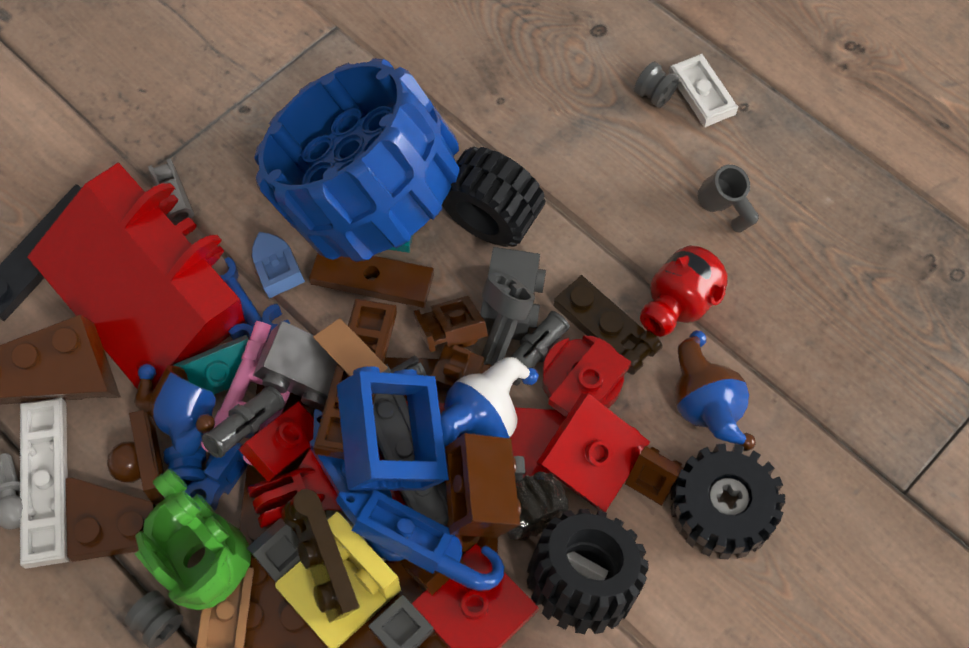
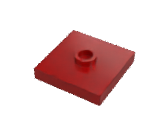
[536,393,650,512]
[412,543,539,648]

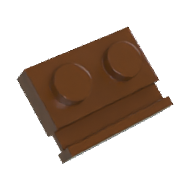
[413,296,488,353]

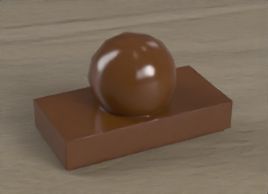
[107,409,165,504]

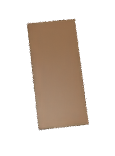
[313,318,388,376]

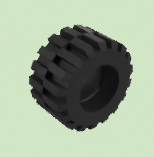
[442,147,545,247]
[526,509,649,634]

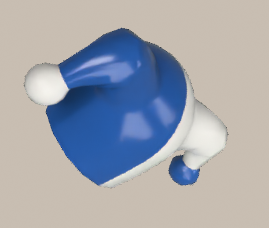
[440,357,539,447]

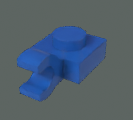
[185,443,247,511]

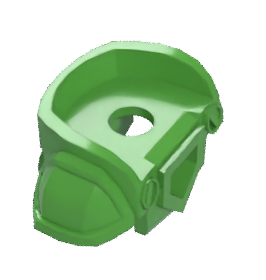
[135,468,251,610]

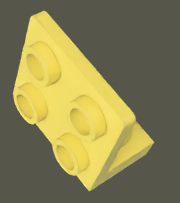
[275,511,401,648]

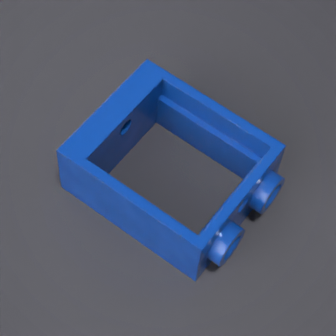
[337,366,449,490]

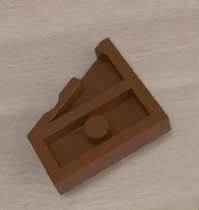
[66,477,156,562]

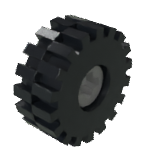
[670,443,785,560]

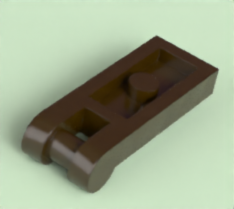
[553,275,662,375]
[281,489,360,623]

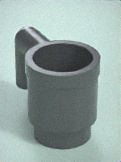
[698,164,759,233]

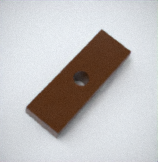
[309,253,434,308]

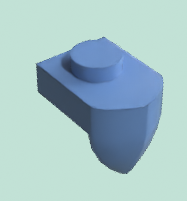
[252,232,305,299]

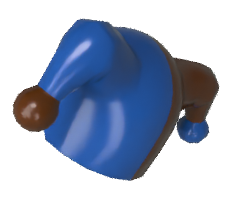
[674,330,756,451]
[134,364,216,457]

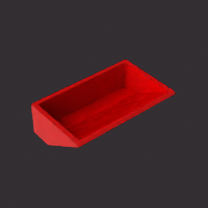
[27,162,246,389]

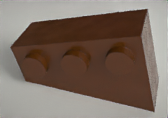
[0,315,121,405]

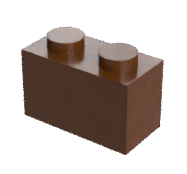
[445,433,521,538]

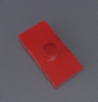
[548,339,631,417]
[239,401,314,482]

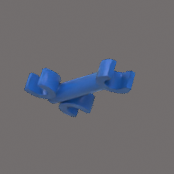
[219,257,290,342]

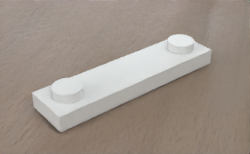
[20,398,69,569]

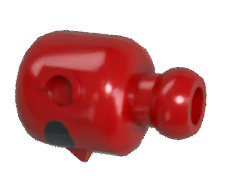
[640,245,728,337]

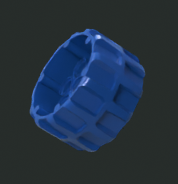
[254,58,460,262]

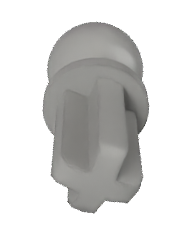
[0,453,23,530]

